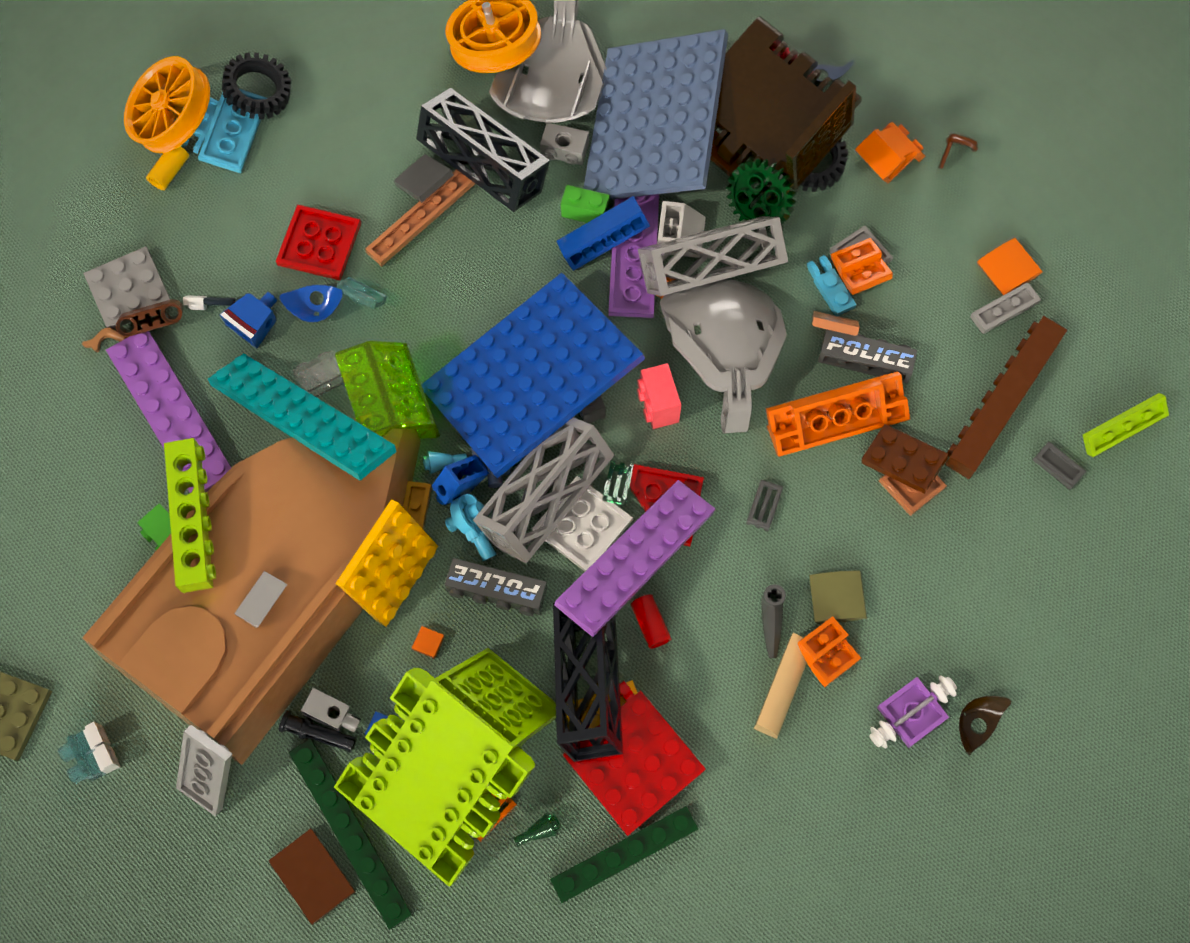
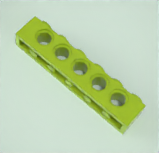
[164,438,216,593]

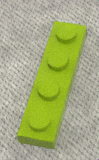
[1083,393,1169,457]

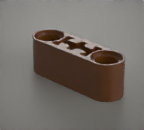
[116,299,184,337]

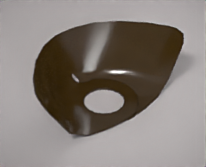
[959,696,1011,755]

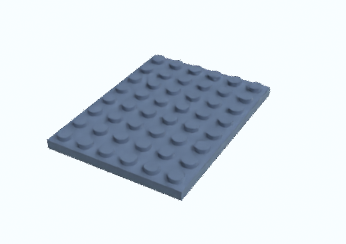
[583,29,728,199]

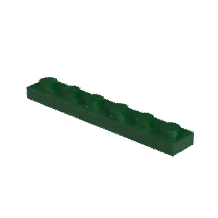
[550,806,698,903]

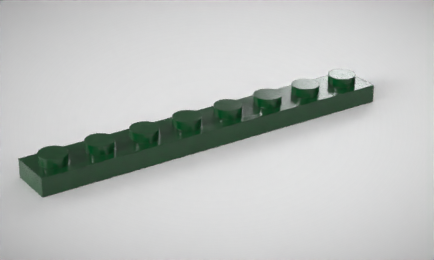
[288,739,413,930]

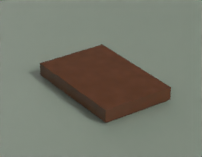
[268,828,356,925]

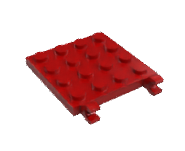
[563,681,706,836]

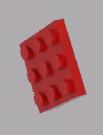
[276,204,361,281]

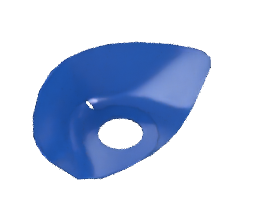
[280,285,343,322]

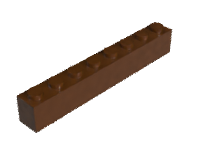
[945,316,1067,479]

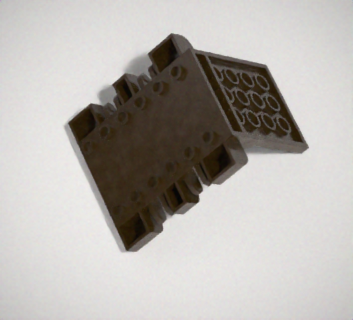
[713,16,862,198]

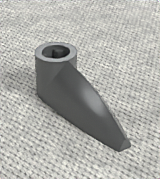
[761,584,786,658]

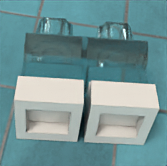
[58,722,121,783]

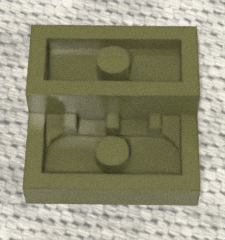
[809,571,867,624]

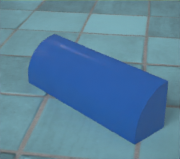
[556,196,650,271]

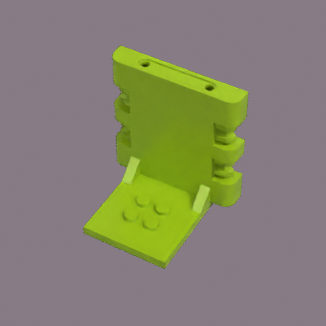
[334,648,556,887]

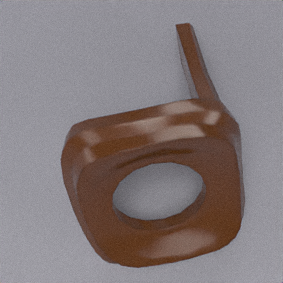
[938,133,978,169]

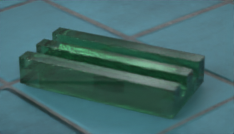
[602,460,634,505]

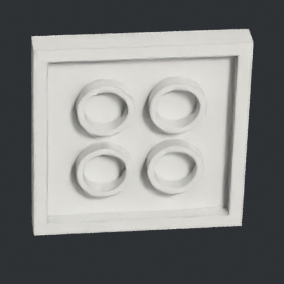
[532,476,633,572]

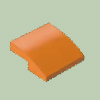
[831,238,893,295]
[977,238,1043,296]
[798,616,861,688]

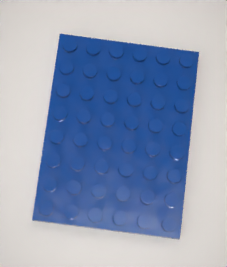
[420,273,645,479]

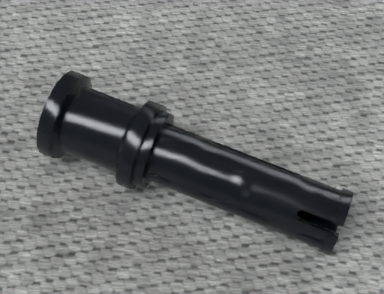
[279,710,357,753]

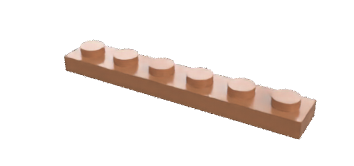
[365,169,475,267]

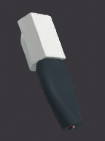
[183,295,235,310]

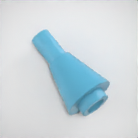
[423,451,467,474]

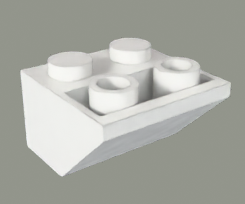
[657,201,706,258]

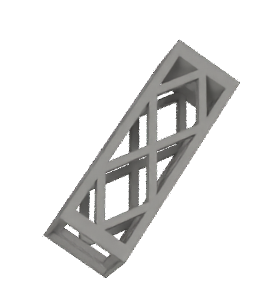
[638,216,788,296]
[473,417,614,563]

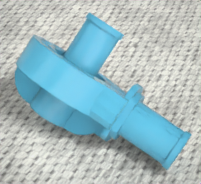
[445,494,497,561]

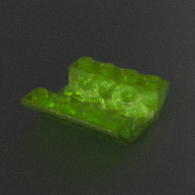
[335,341,440,438]

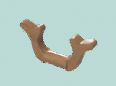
[82,328,128,352]

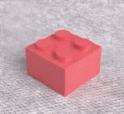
[637,363,681,429]

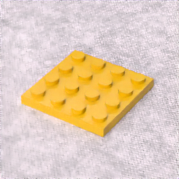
[335,499,438,627]

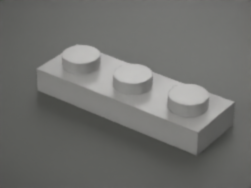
[970,282,1041,334]

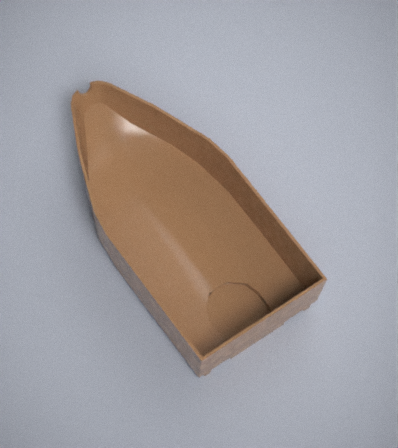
[82,411,421,765]

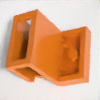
[855,122,926,184]

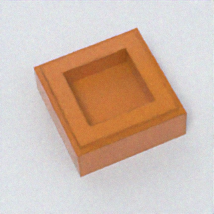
[412,626,445,659]

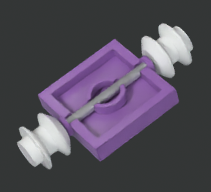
[869,676,957,749]

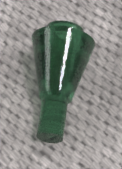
[514,812,561,847]

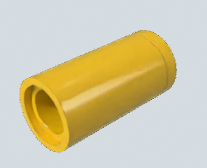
[146,146,189,191]

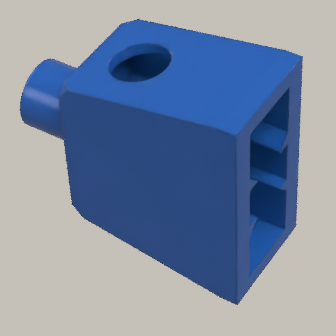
[432,455,489,505]

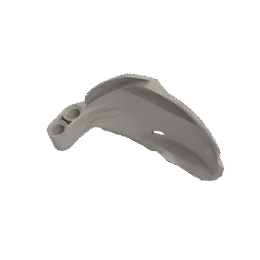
[489,0,607,123]
[660,278,787,434]

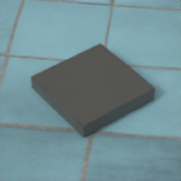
[394,154,453,203]

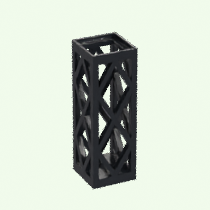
[416,88,550,212]
[553,603,623,762]

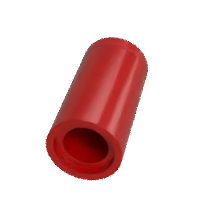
[630,594,672,649]

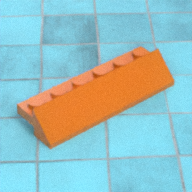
[766,371,910,457]

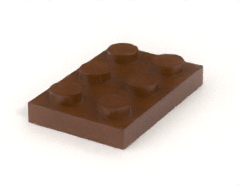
[861,424,948,494]

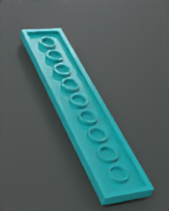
[208,353,397,481]

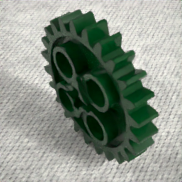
[726,158,797,230]

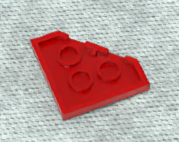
[630,464,704,547]

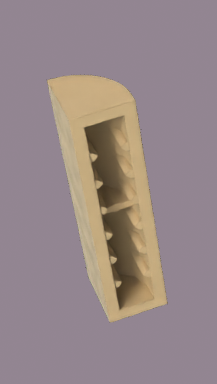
[754,633,807,739]

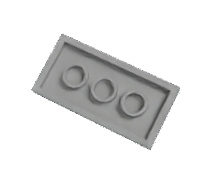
[176,725,232,817]

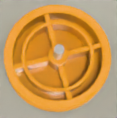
[445,0,541,73]

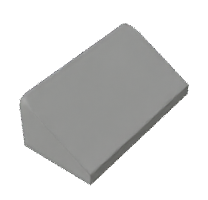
[234,571,287,628]

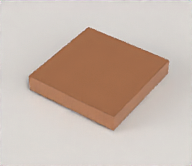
[812,311,860,336]
[879,475,947,516]

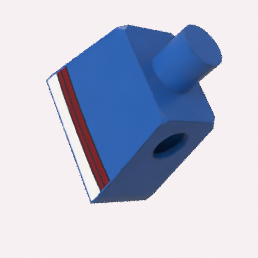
[220,292,277,349]

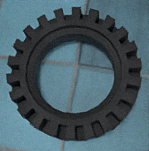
[222,52,291,119]
[797,138,848,192]

